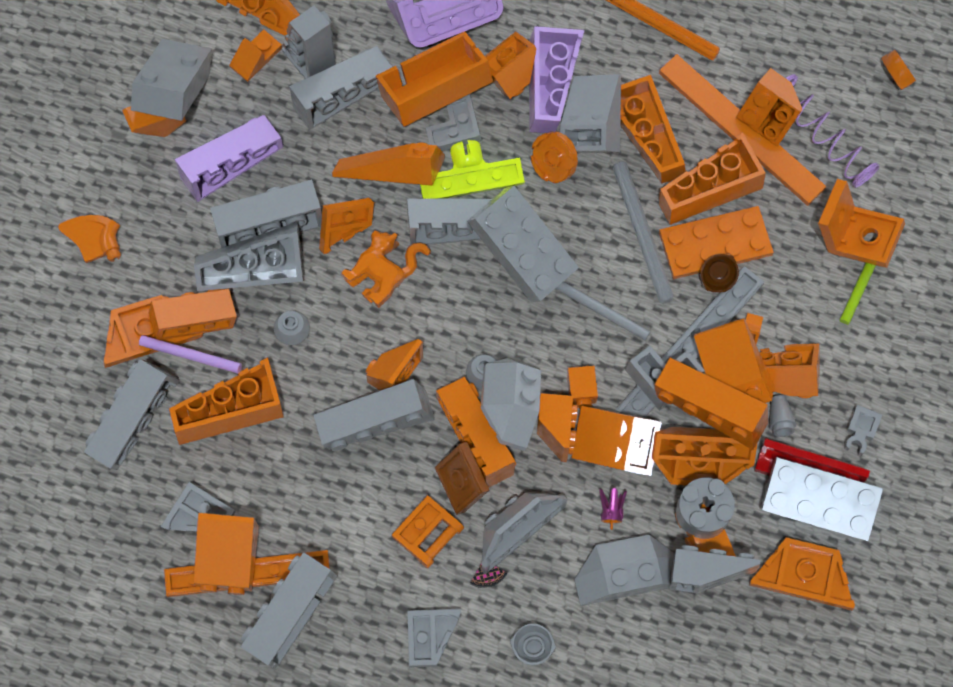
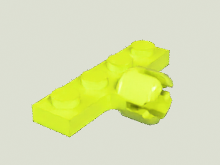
[420,140,525,199]

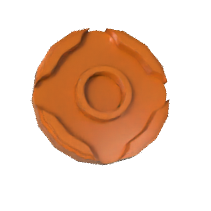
[531,131,578,183]

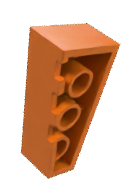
[620,75,686,184]
[659,132,766,225]
[169,357,283,445]
[654,358,768,450]
[436,377,516,488]

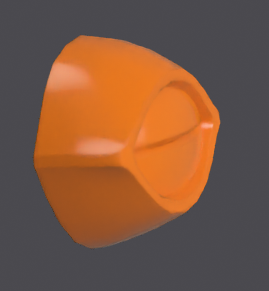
[882,50,916,90]

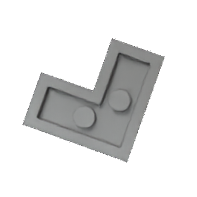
[426,94,482,151]

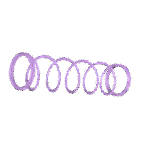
[786,74,879,188]

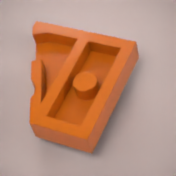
[319,198,374,254]

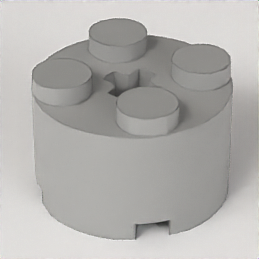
[676,478,735,539]

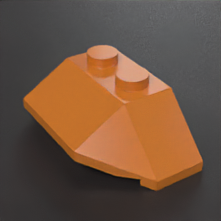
[652,427,758,485]

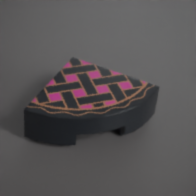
[470,564,507,588]

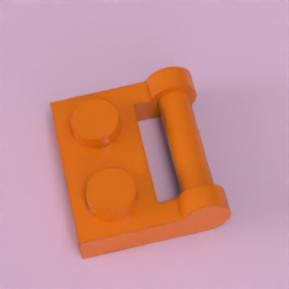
[392,495,464,568]

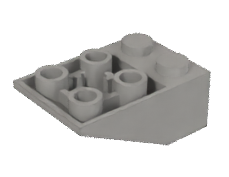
[560,74,621,153]
[670,545,761,594]

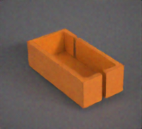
[376,31,493,127]

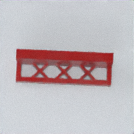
[754,438,870,483]

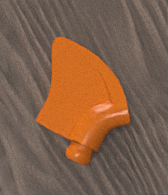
[58,215,121,263]

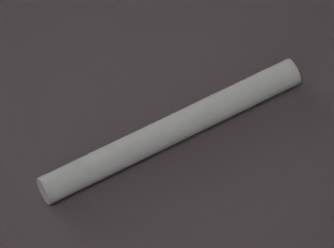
[555,282,650,341]

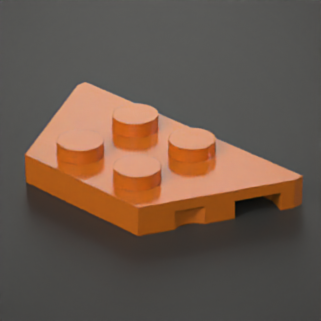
[104,295,203,368]
[749,537,855,611]

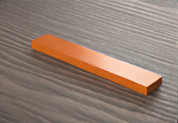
[164,550,330,597]

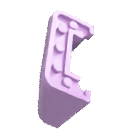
[386,0,503,47]

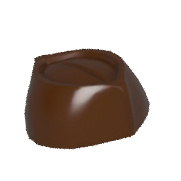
[700,253,739,293]

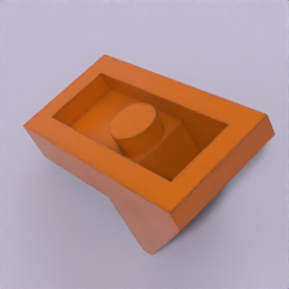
[229,29,282,82]

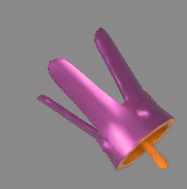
[599,488,627,530]

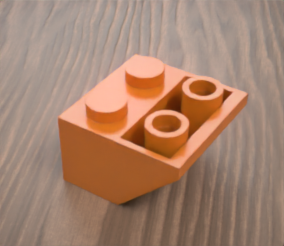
[736,68,803,147]
[537,393,578,462]

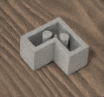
[625,346,705,411]

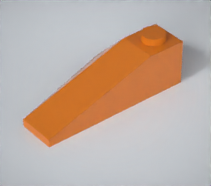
[332,142,445,186]

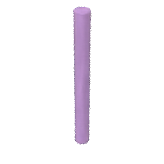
[139,335,242,374]

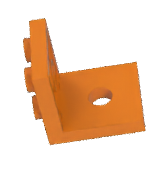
[818,179,905,268]

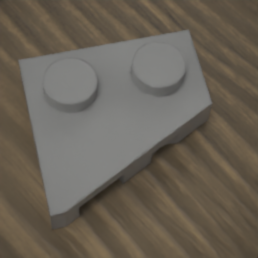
[408,609,461,668]

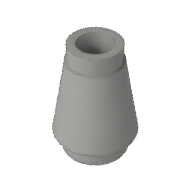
[770,395,796,437]

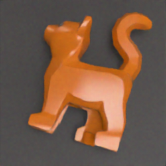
[341,231,431,308]

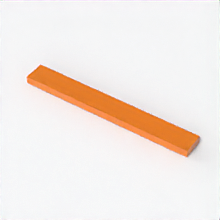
[659,54,826,206]

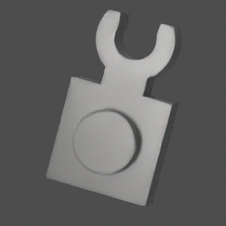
[845,405,882,456]

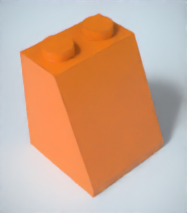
[194,513,259,595]

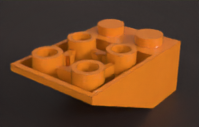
[571,405,661,476]

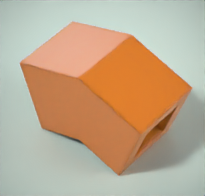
[745,313,763,344]

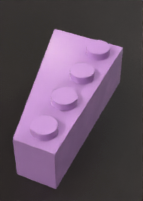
[529,26,584,133]
[175,115,283,202]

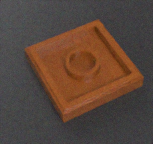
[435,442,490,515]

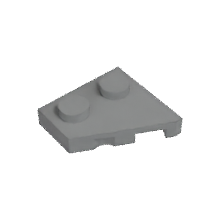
[161,482,236,532]

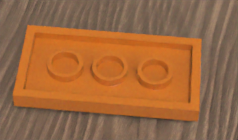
[659,206,774,279]

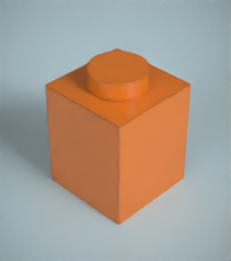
[567,366,598,409]

